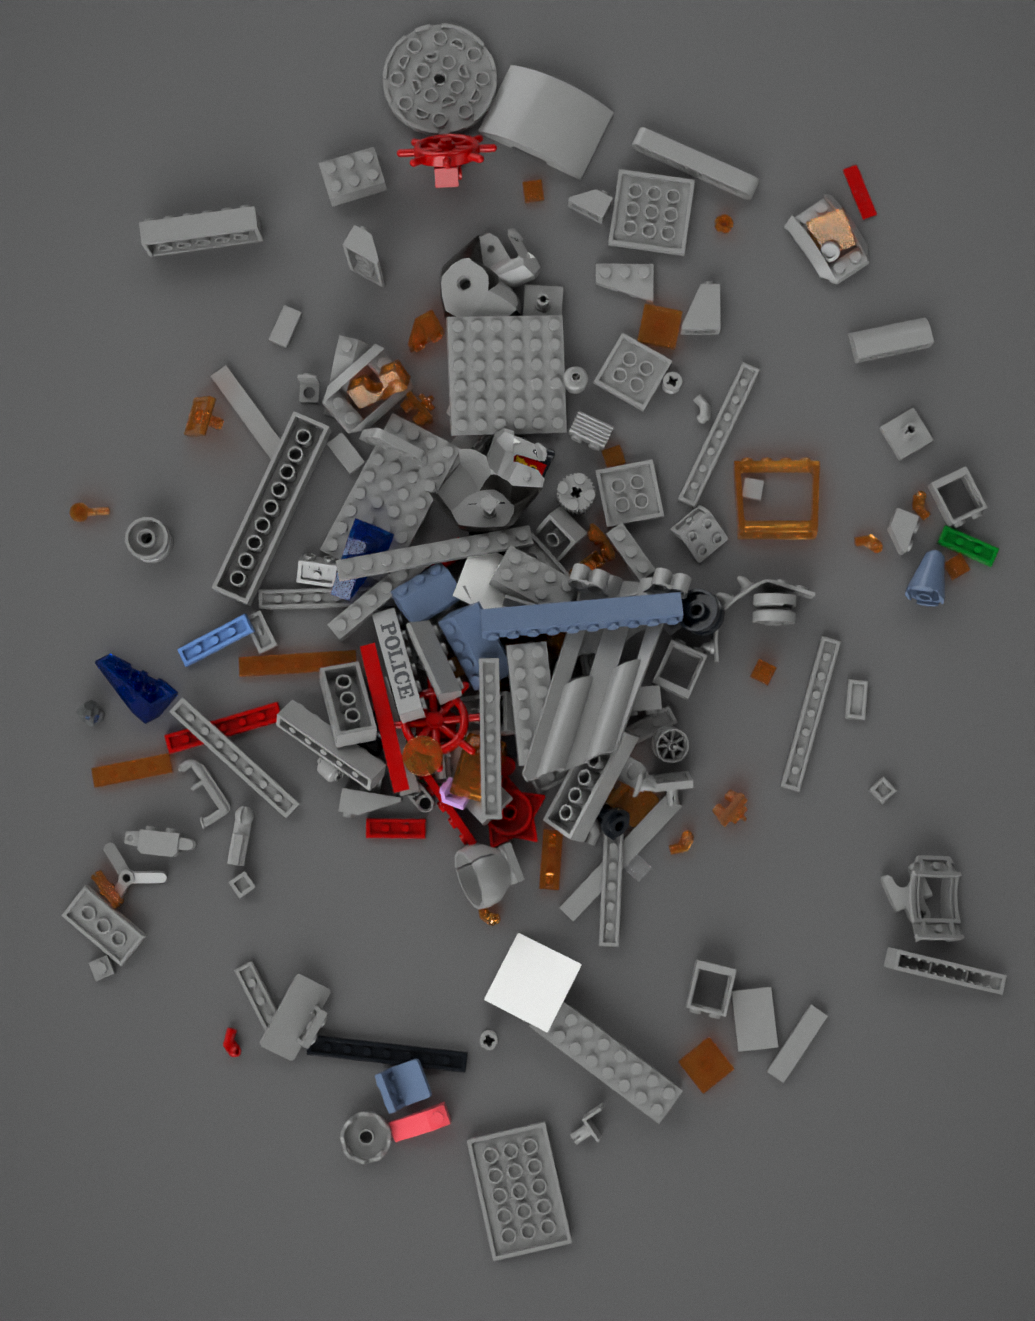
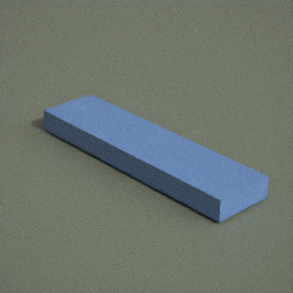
[177,614,255,667]

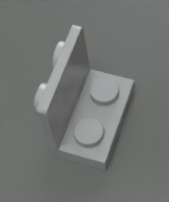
[670,505,728,563]

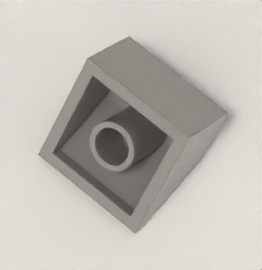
[533,506,588,562]

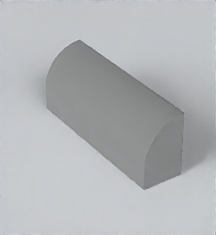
[848,317,934,363]

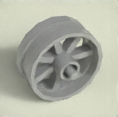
[651,726,689,763]

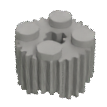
[556,473,596,515]

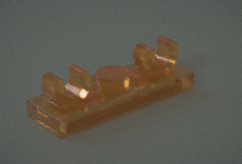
[539,829,563,890]

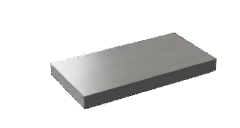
[61,884,147,967]

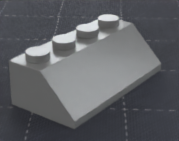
[343,225,385,287]
[406,620,464,705]

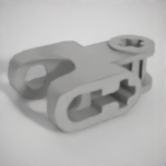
[880,863,933,922]

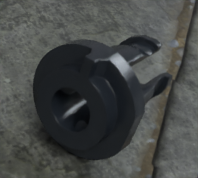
[597,803,630,840]

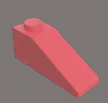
[388,1101,452,1142]

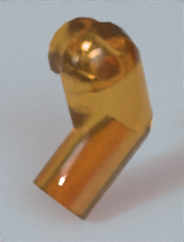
[854,535,883,553]
[478,908,501,926]

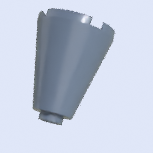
[905,550,945,607]

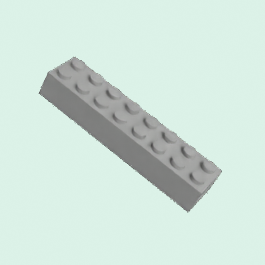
[529,1000,683,1124]

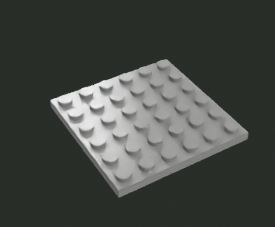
[446,315,567,436]

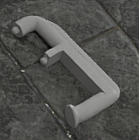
[178,759,231,829]

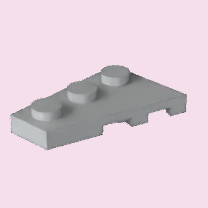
[596,264,654,304]

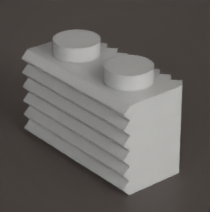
[569,411,614,451]

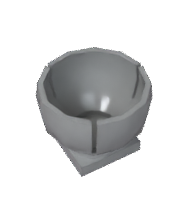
[455,842,525,909]

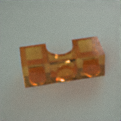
[347,359,411,409]

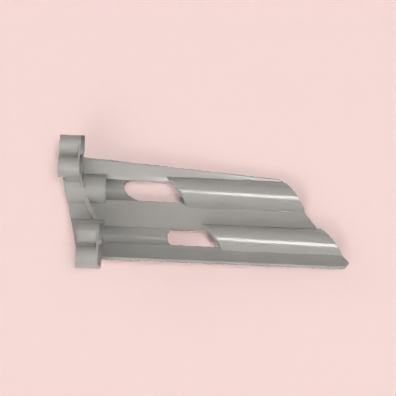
[522,563,692,781]

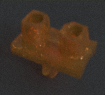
[400,391,435,427]
[712,789,748,827]

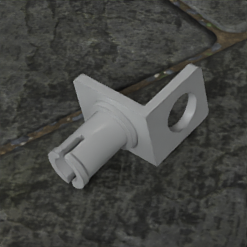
[570,1103,604,1145]

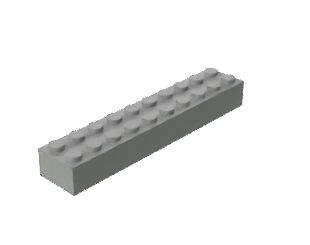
[212,411,332,607]

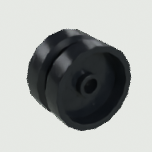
[679,588,725,636]

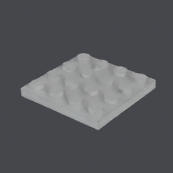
[608,169,695,256]

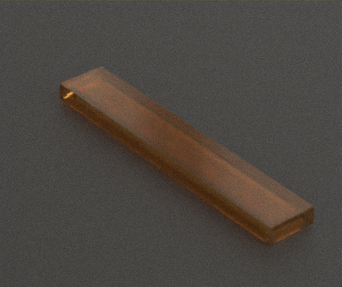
[239,650,357,677]

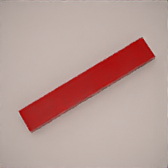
[164,702,281,754]

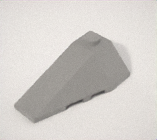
[324,335,373,417]

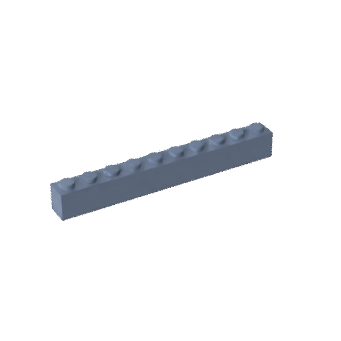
[480,592,684,640]

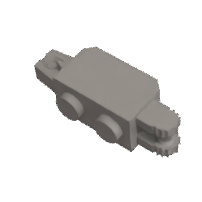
[124,826,196,857]

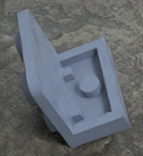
[375,1059,432,1114]

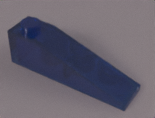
[331,518,394,601]
[95,653,178,724]

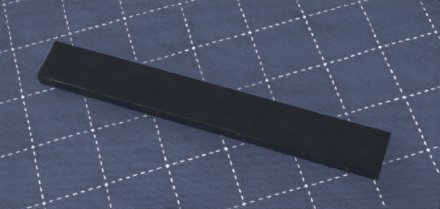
[307,1035,468,1073]

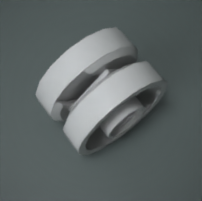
[125,517,173,563]
[752,593,797,626]

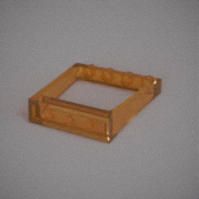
[733,457,820,539]

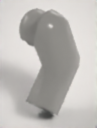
[586,819,601,847]

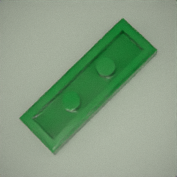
[937,525,1000,567]

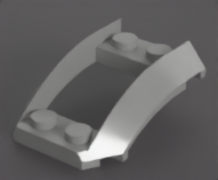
[784,194,869,284]
[322,344,414,433]
[909,855,964,943]

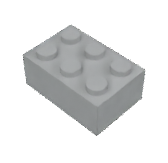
[319,147,387,207]

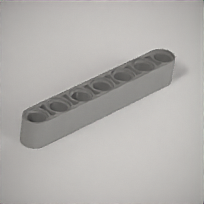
[631,127,759,200]

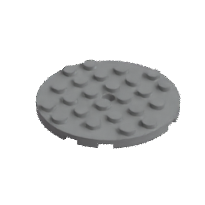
[383,23,497,136]

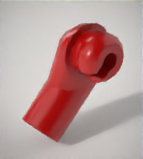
[223,1027,242,1057]

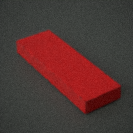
[366,818,426,839]

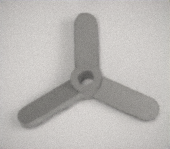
[104,843,167,909]

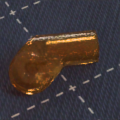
[912,491,931,521]
[669,830,694,855]

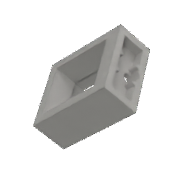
[927,466,988,528]
[651,638,707,700]
[685,959,737,1019]

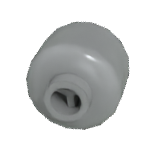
[563,366,588,394]
[317,756,345,782]

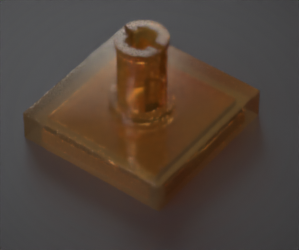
[184,396,224,437]
[678,1036,734,1094]

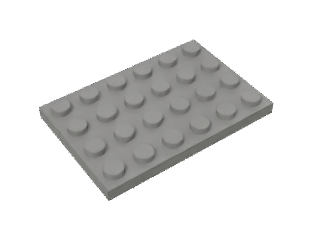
[467,1121,572,1261]

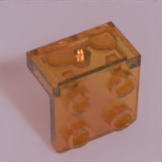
[605,781,659,827]

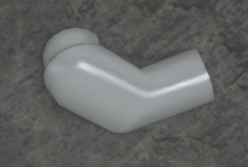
[693,394,711,424]

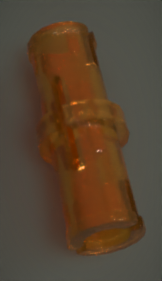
[91,870,124,909]

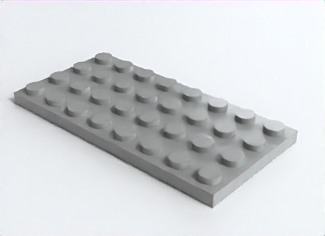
[320,413,462,581]

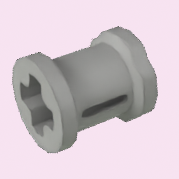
[480,1030,498,1050]

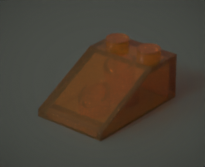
[450,733,507,802]

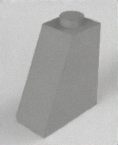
[680,281,721,335]

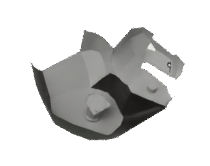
[440,228,542,321]
[428,428,547,533]

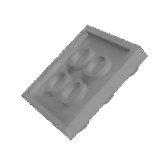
[593,333,673,412]
[595,459,664,528]

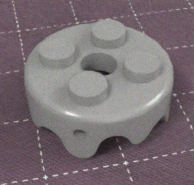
[340,1111,392,1164]

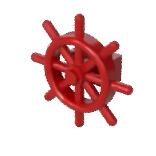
[397,134,497,188]
[394,677,480,772]

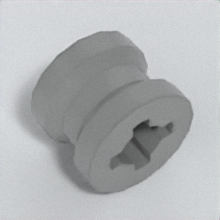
[662,372,682,394]

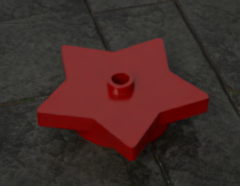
[488,775,546,848]

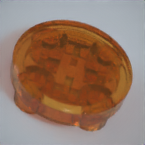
[402,735,443,776]

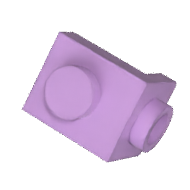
[439,777,472,810]

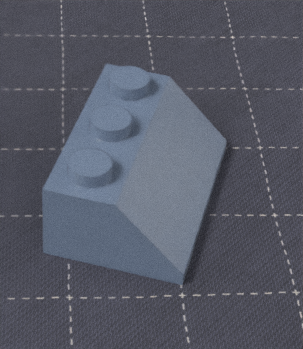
[391,563,460,622]

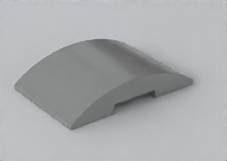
[478,65,614,180]

